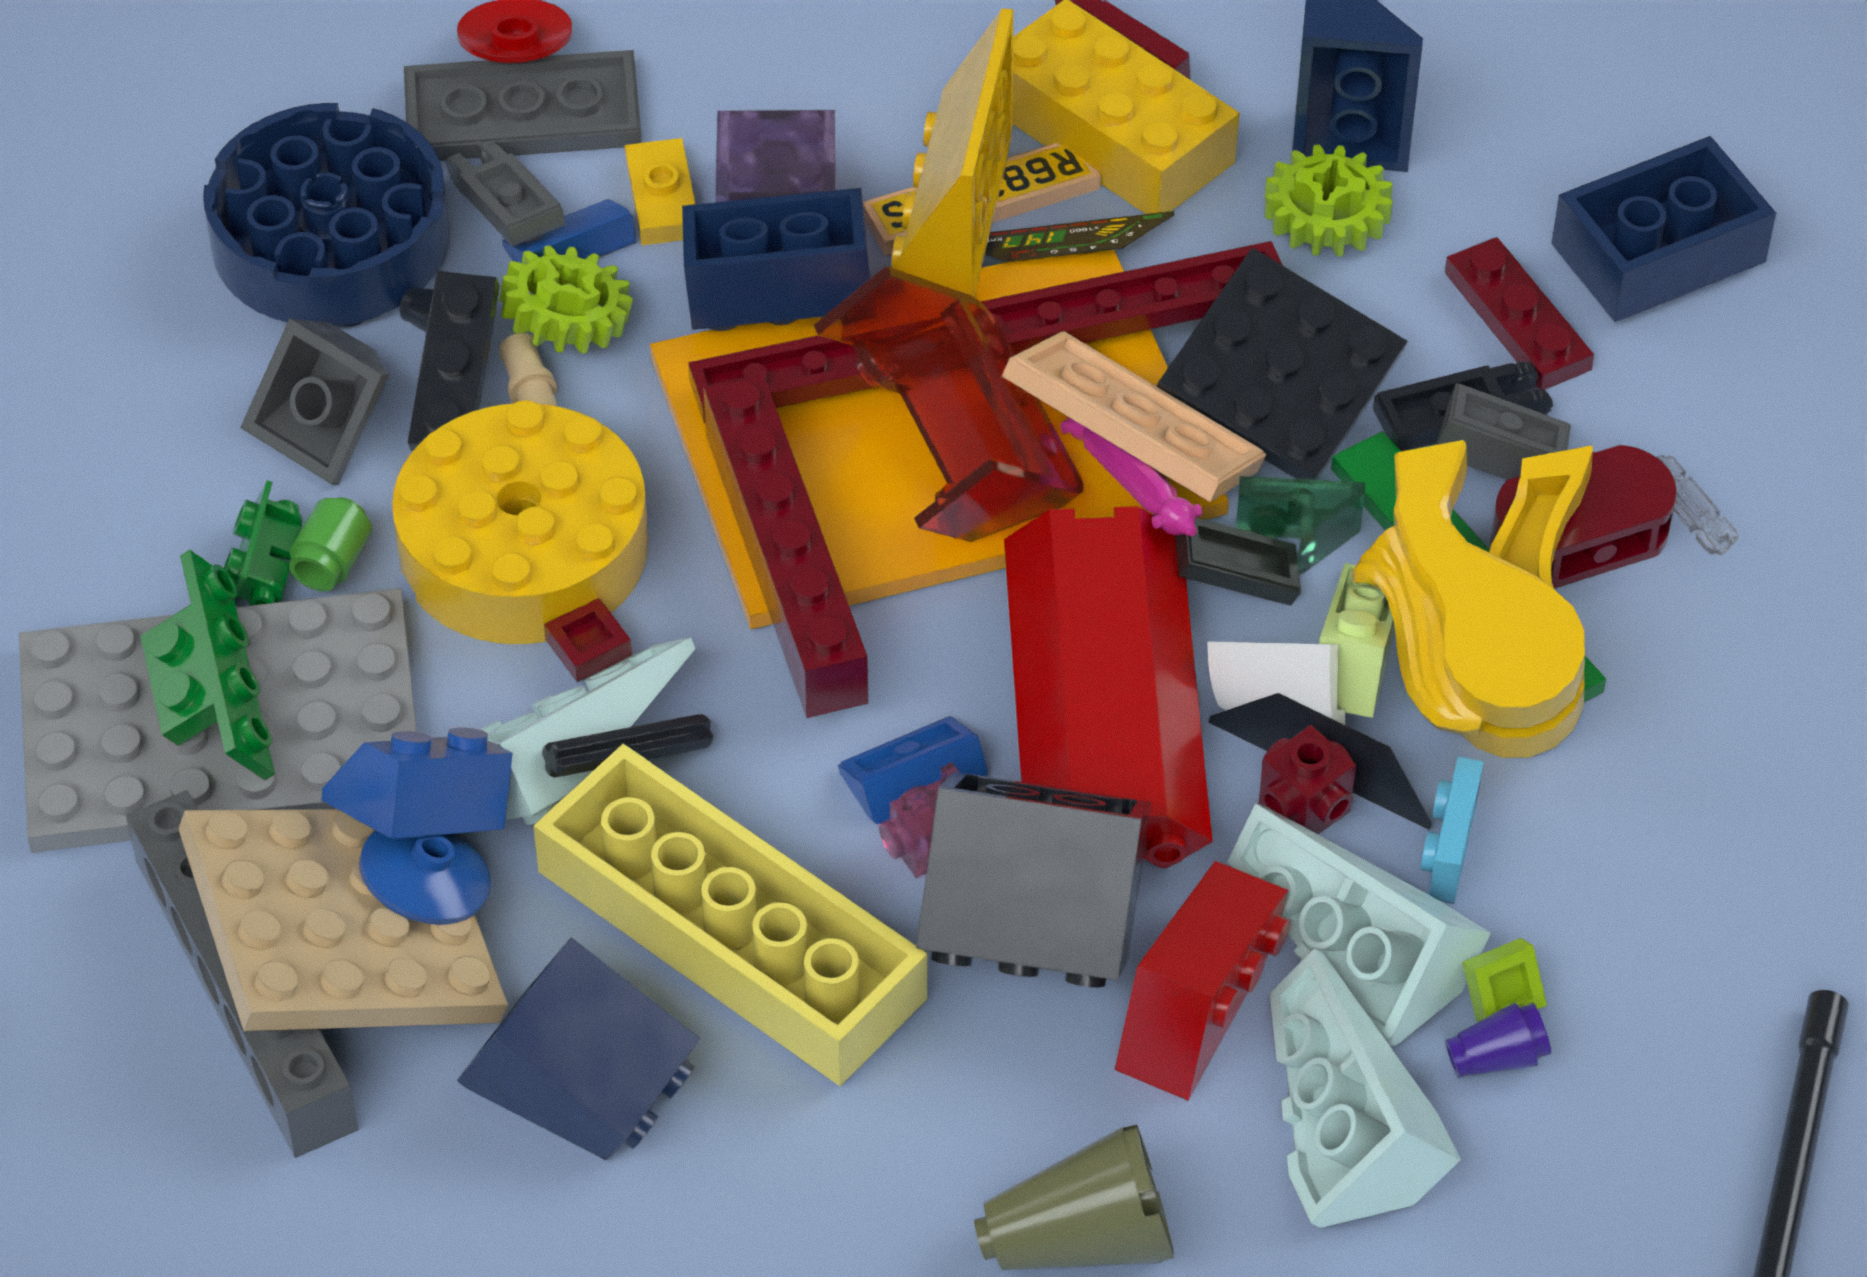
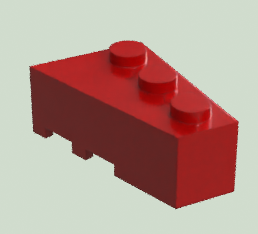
[1114,861,1290,1101]

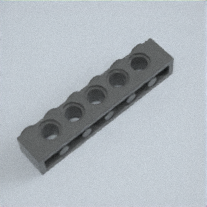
[126,790,358,1158]

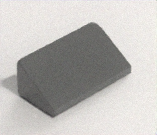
[1436,383,1571,480]

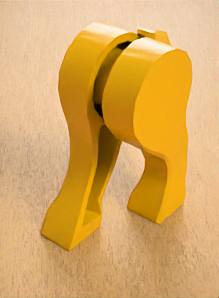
[1352,440,1593,758]

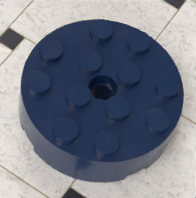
[203,103,450,326]

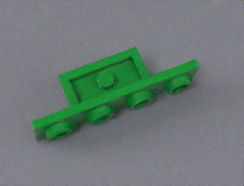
[140,550,275,780]

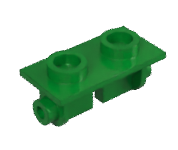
[223,480,303,606]

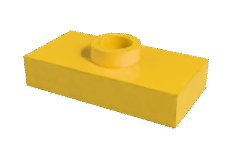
[624,138,695,246]

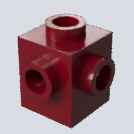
[1258,725,1356,834]

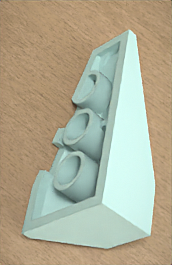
[480,637,696,825]
[1227,803,1491,1046]
[1270,948,1461,1228]

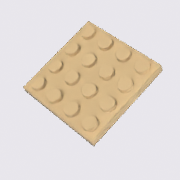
[178,809,508,1031]

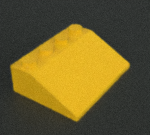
[891,8,1014,305]

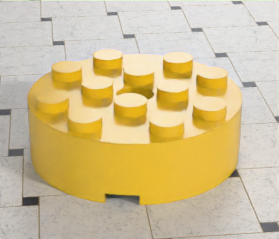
[392,400,649,644]

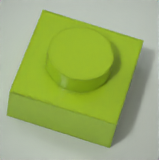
[1462,938,1547,1022]

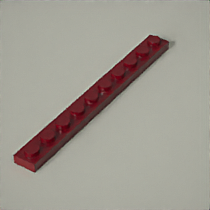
[688,241,1282,423]

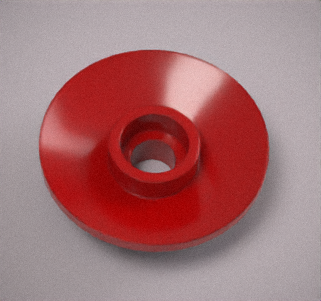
[457,0,572,63]

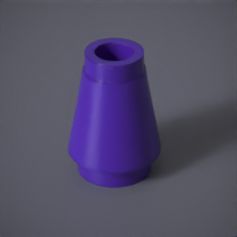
[1445,1002,1551,1078]

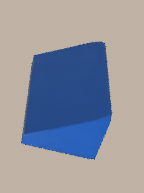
[502,199,635,263]
[837,716,988,824]

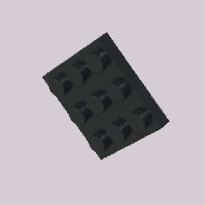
[1157,247,1408,488]

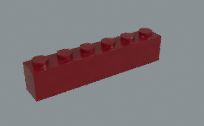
[703,374,869,718]

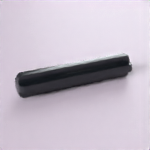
[542,714,714,778]

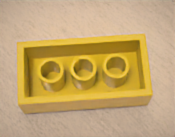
[1012,0,1240,214]

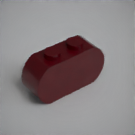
[1490,445,1677,589]

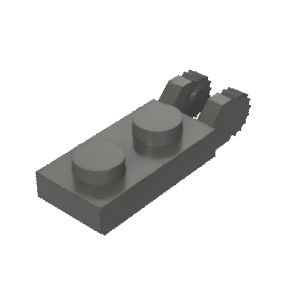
[446,140,566,246]

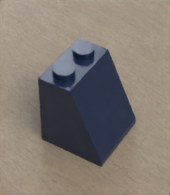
[456,937,701,1160]

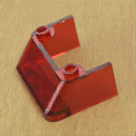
[813,266,1084,542]

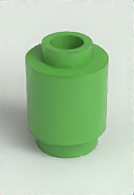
[289,497,372,591]

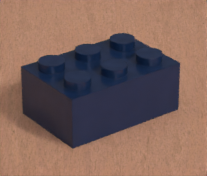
[1551,136,1776,322]
[682,188,873,331]

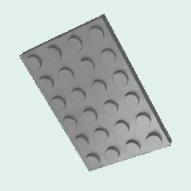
[19,588,417,853]

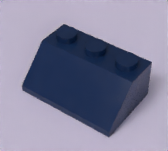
[1292,0,1423,172]

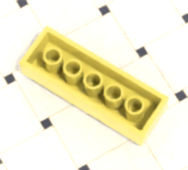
[533,744,928,1086]

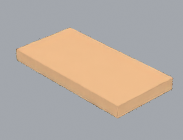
[1002,332,1266,502]

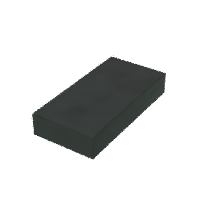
[1175,518,1301,606]

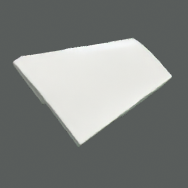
[1207,642,1345,725]

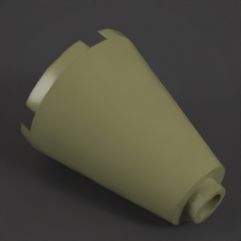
[974,1124,1174,1270]

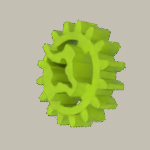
[1264,144,1393,257]
[499,246,633,354]

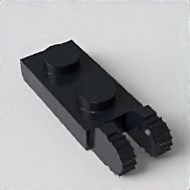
[1373,360,1553,452]

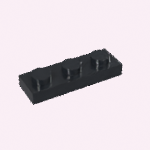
[407,271,500,451]

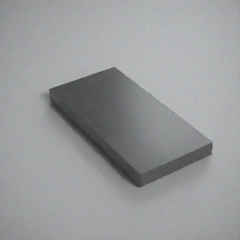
[403,50,642,161]

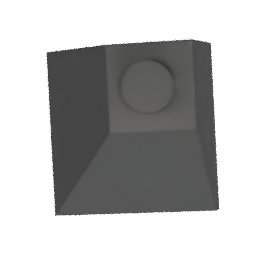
[240,318,389,485]

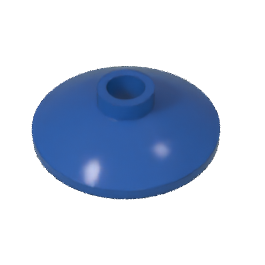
[359,831,491,925]

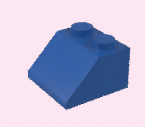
[321,727,513,839]

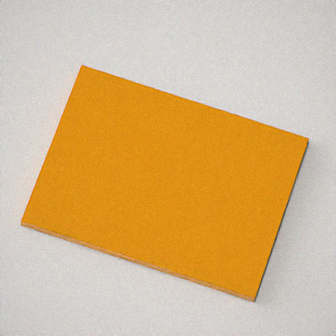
[650,250,1229,630]

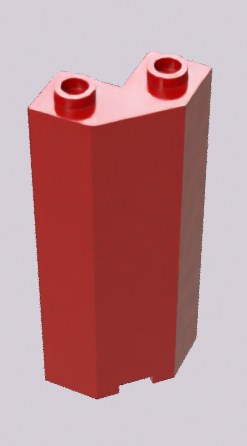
[1004,506,1213,868]

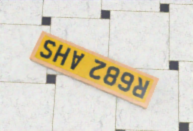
[863,143,1101,256]

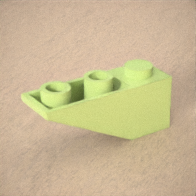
[1319,563,1395,718]

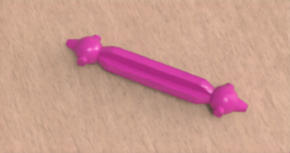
[1060,416,1202,537]

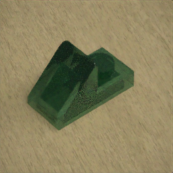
[1236,476,1365,575]

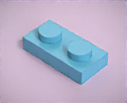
[1420,756,1484,904]

